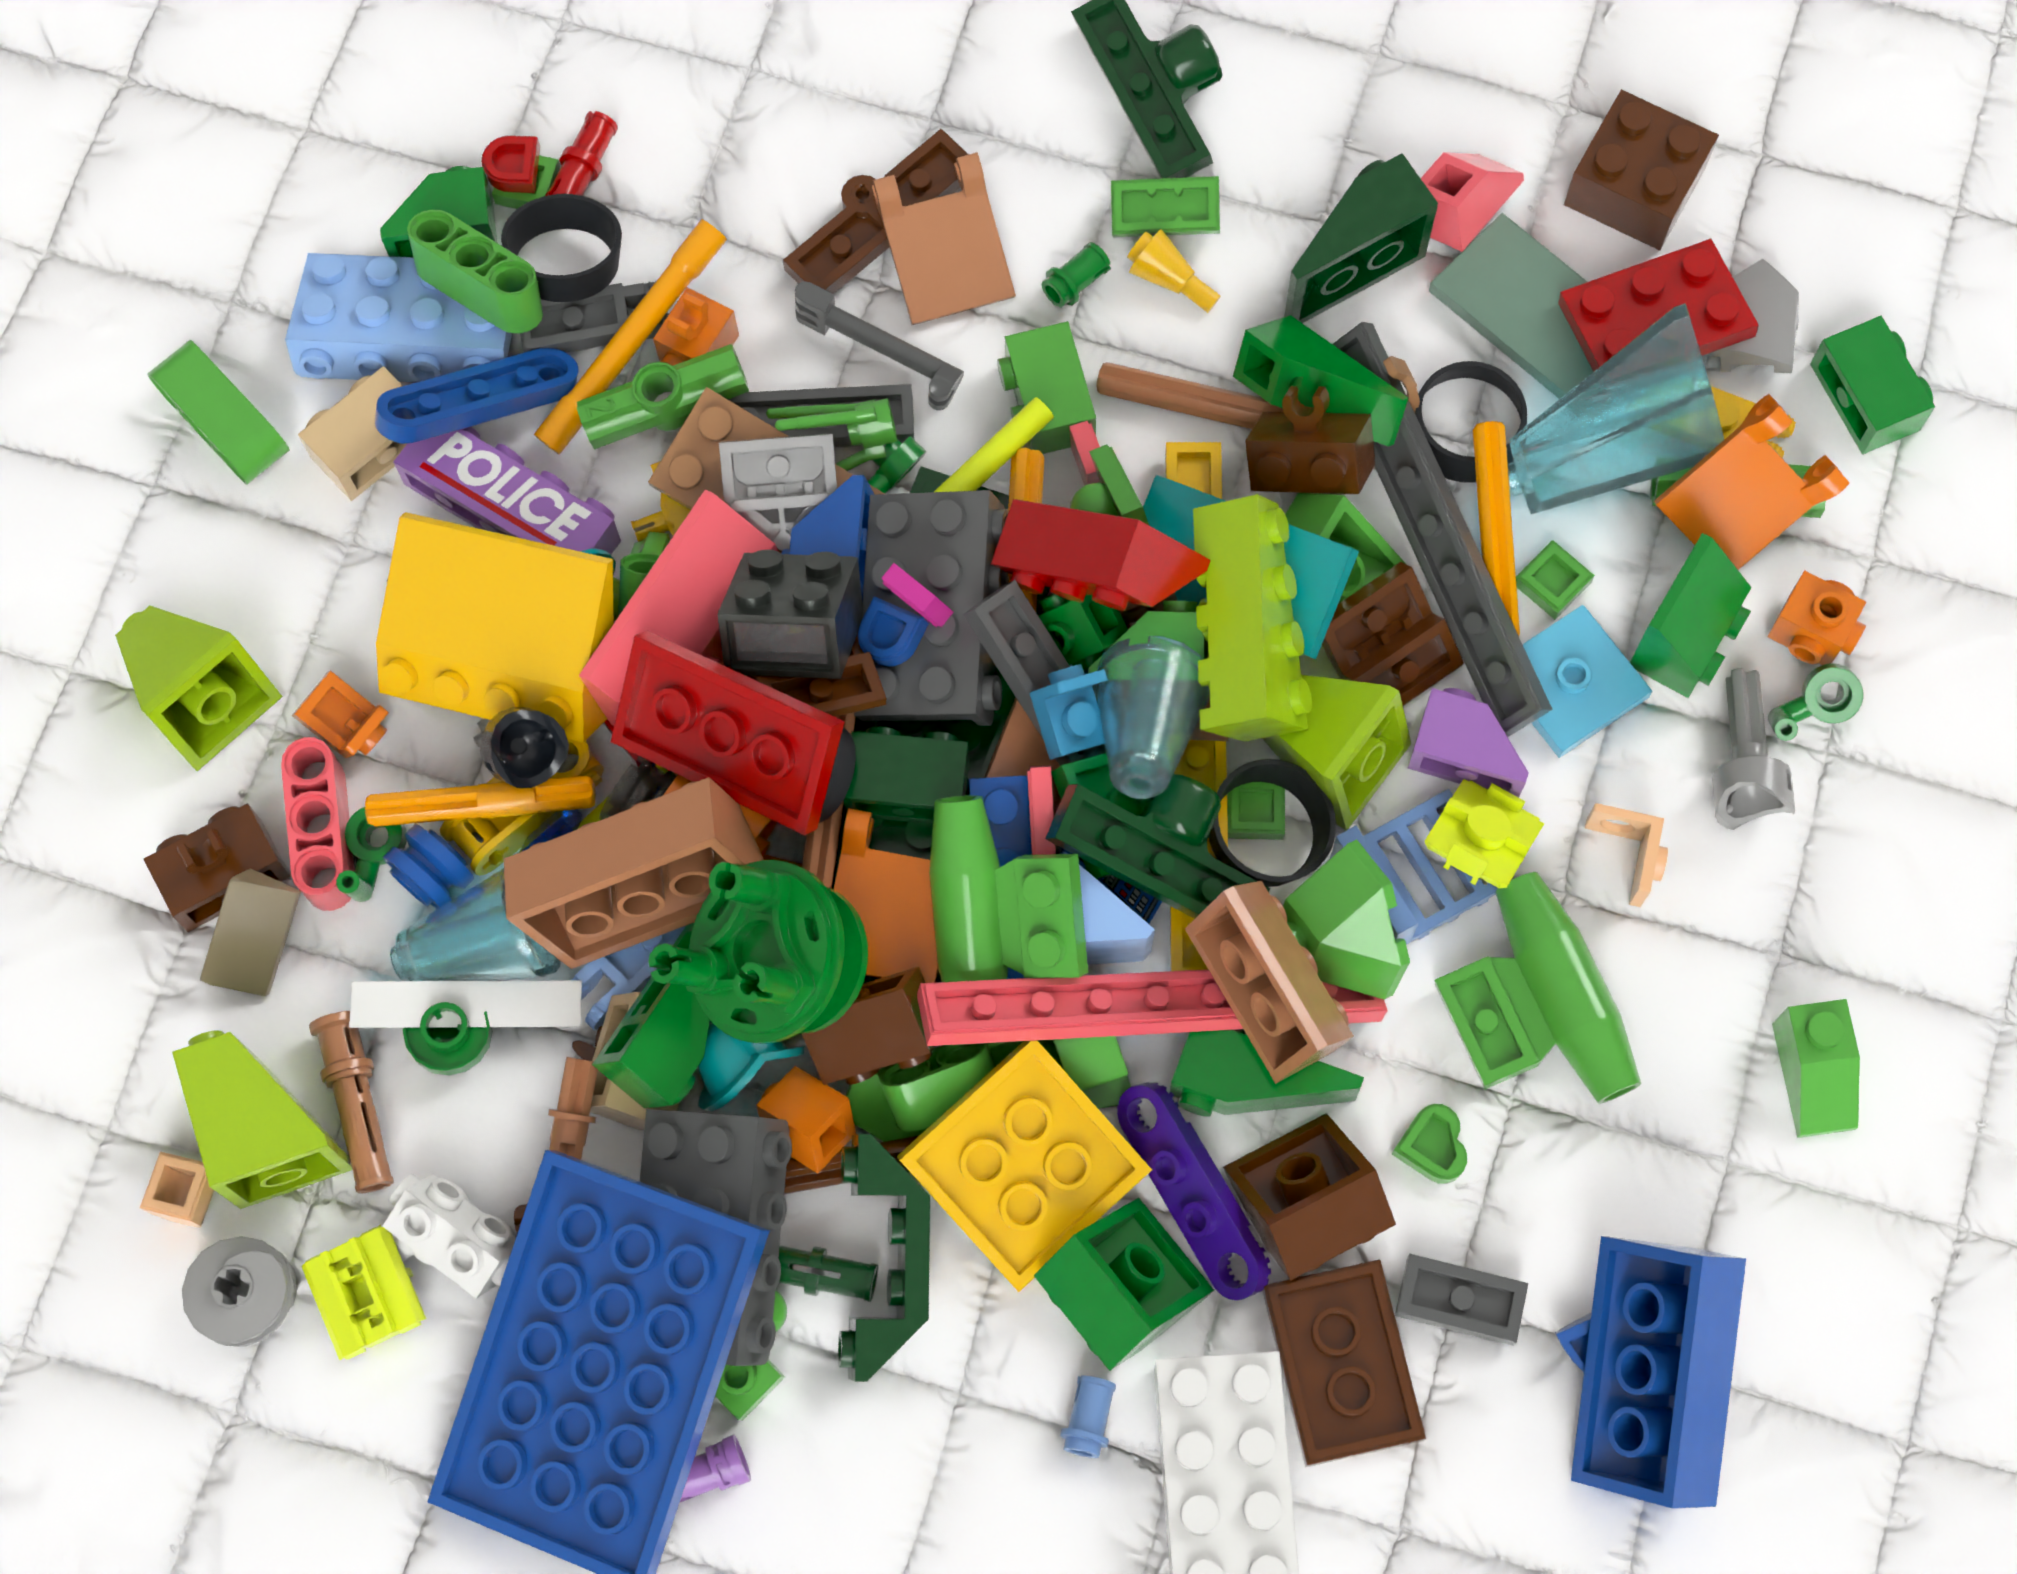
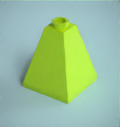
[115,605,283,771]
[1262,674,1412,831]

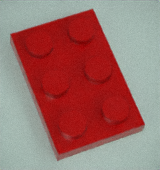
[1558,238,1759,391]

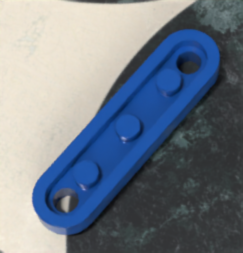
[375,348,579,444]

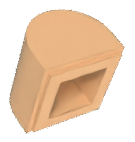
[140,1151,214,1228]

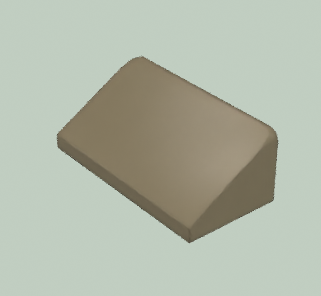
[200,868,301,996]

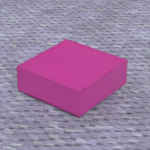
[881,563,954,627]

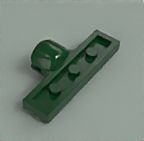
[1071,0,1223,179]
[1045,774,1271,919]

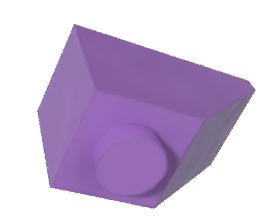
[1408,688,1529,798]

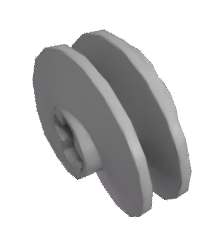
[182,1236,298,1347]

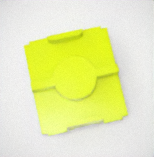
[1424,779,1545,888]
[301,1225,427,1360]

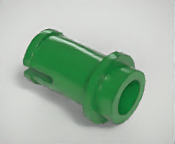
[1041,242,1111,308]

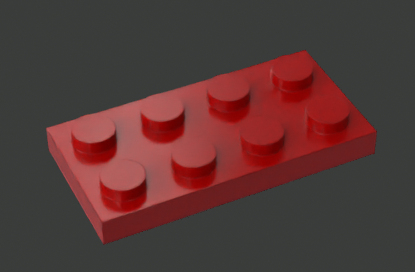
[611,631,845,835]

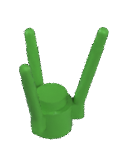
[766,398,897,471]

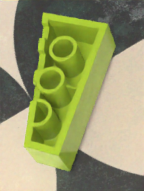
[1193,494,1312,742]

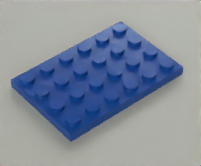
[427,1150,770,1574]

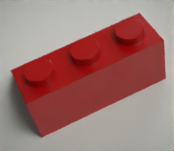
[991,499,1211,611]

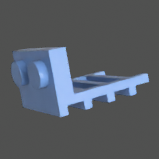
[1329,789,1498,945]

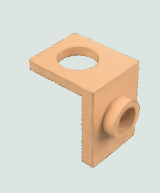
[1585,803,1668,907]

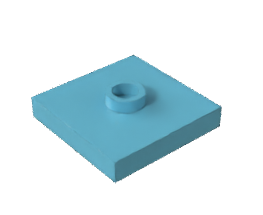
[1522,605,1653,758]

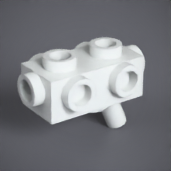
[382,1173,516,1299]

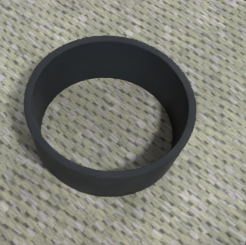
[501,194,622,302]
[1415,361,1527,483]
[1208,759,1336,887]

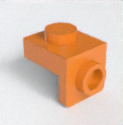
[291,670,389,758]

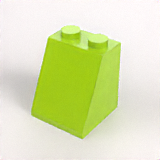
[172,1030,352,1209]

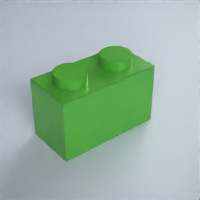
[997,321,1096,454]

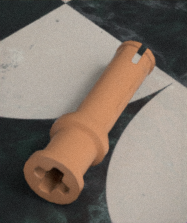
[309,1011,394,1193]

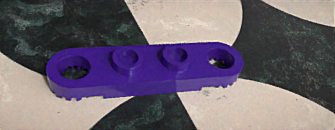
[1117,1082,1271,1301]

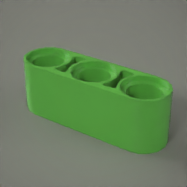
[407,210,543,334]
[147,340,290,485]

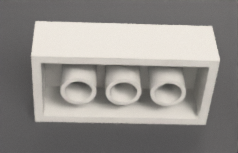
[1154,1351,1299,1574]

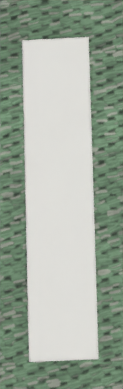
[349,980,582,1028]

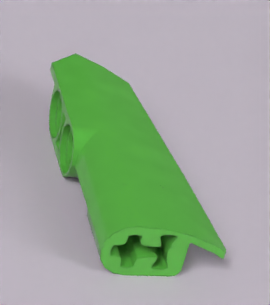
[845,1036,1131,1142]

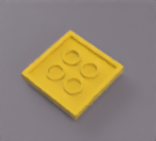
[897,1040,1152,1292]

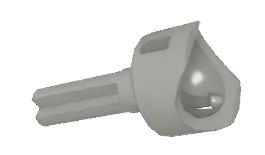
[1712,668,1795,830]

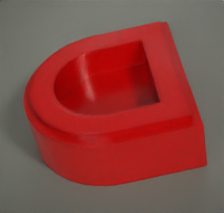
[481,136,540,193]

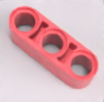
[281,737,355,911]

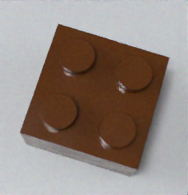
[1564,89,1719,251]

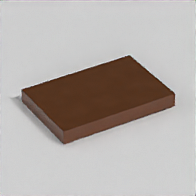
[1262,1259,1426,1468]

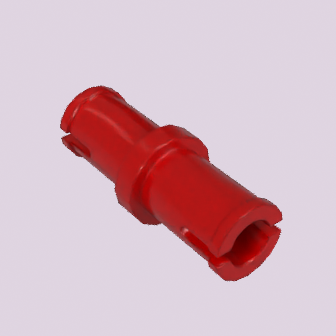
[545,111,618,196]

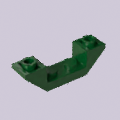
[838,1134,930,1382]

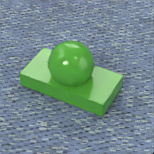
[1070,444,1149,525]

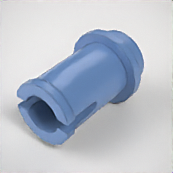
[1060,1375,1116,1458]

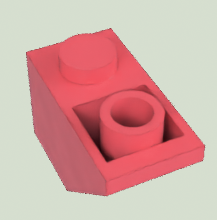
[1421,152,1524,252]

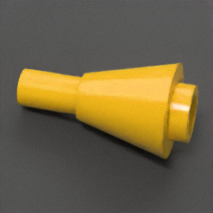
[1127,229,1221,313]

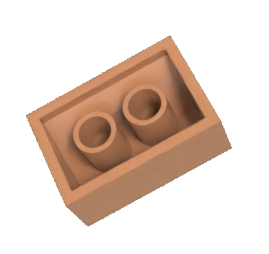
[1185,881,1354,1084]

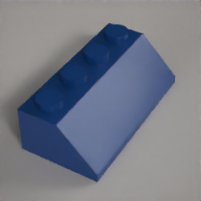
[1571,1236,1746,1509]

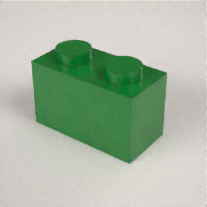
[1810,315,1935,455]

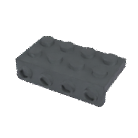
[854,490,1009,726]
[640,1109,792,1366]

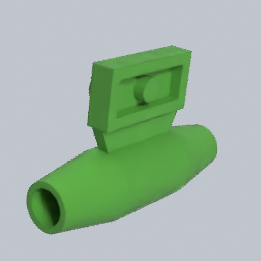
[929,795,1088,982]
[1435,872,1642,1104]

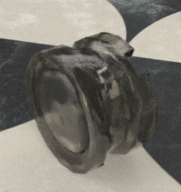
[599,756,678,820]

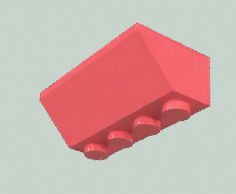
[579,490,779,726]

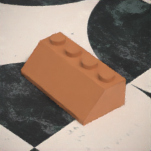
[504,777,764,969]

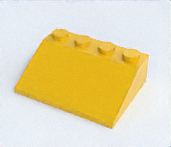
[376,512,614,743]

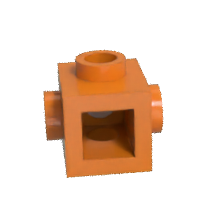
[1767,570,1866,665]

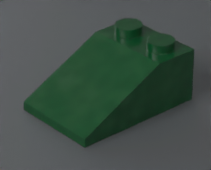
[1284,153,1438,323]

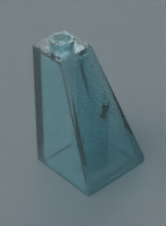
[1508,304,1724,514]

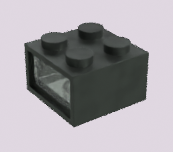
[717,550,863,679]

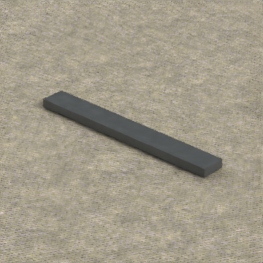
[1333,322,1553,737]

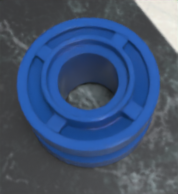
[382,823,475,912]

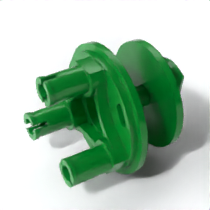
[649,860,868,1044]

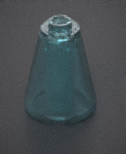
[1095,636,1210,799]
[390,868,561,981]

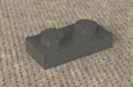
[1395,1254,1529,1346]

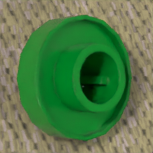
[403,1002,493,1076]

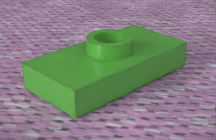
[1111,176,1220,238]

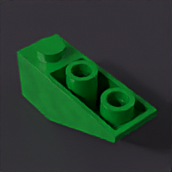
[1233,315,1409,447]

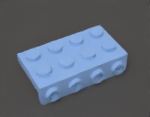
[285,253,512,383]

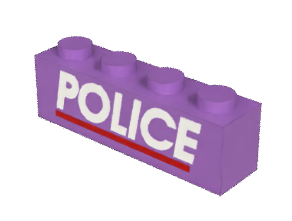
[393,426,621,555]

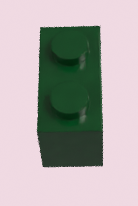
[844,727,970,824]

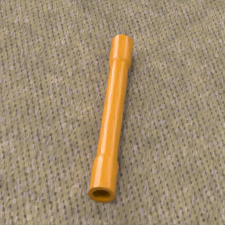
[533,219,727,455]

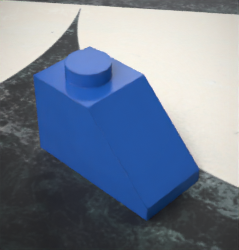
[782,475,875,601]

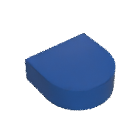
[858,596,929,666]

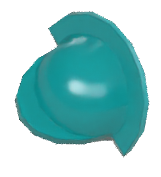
[698,1020,805,1112]

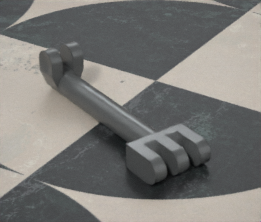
[795,281,964,410]

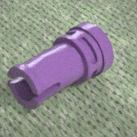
[680,1434,751,1503]

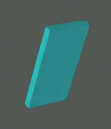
[1143,475,1359,659]

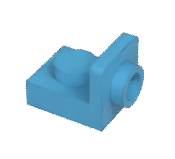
[1029,664,1109,760]

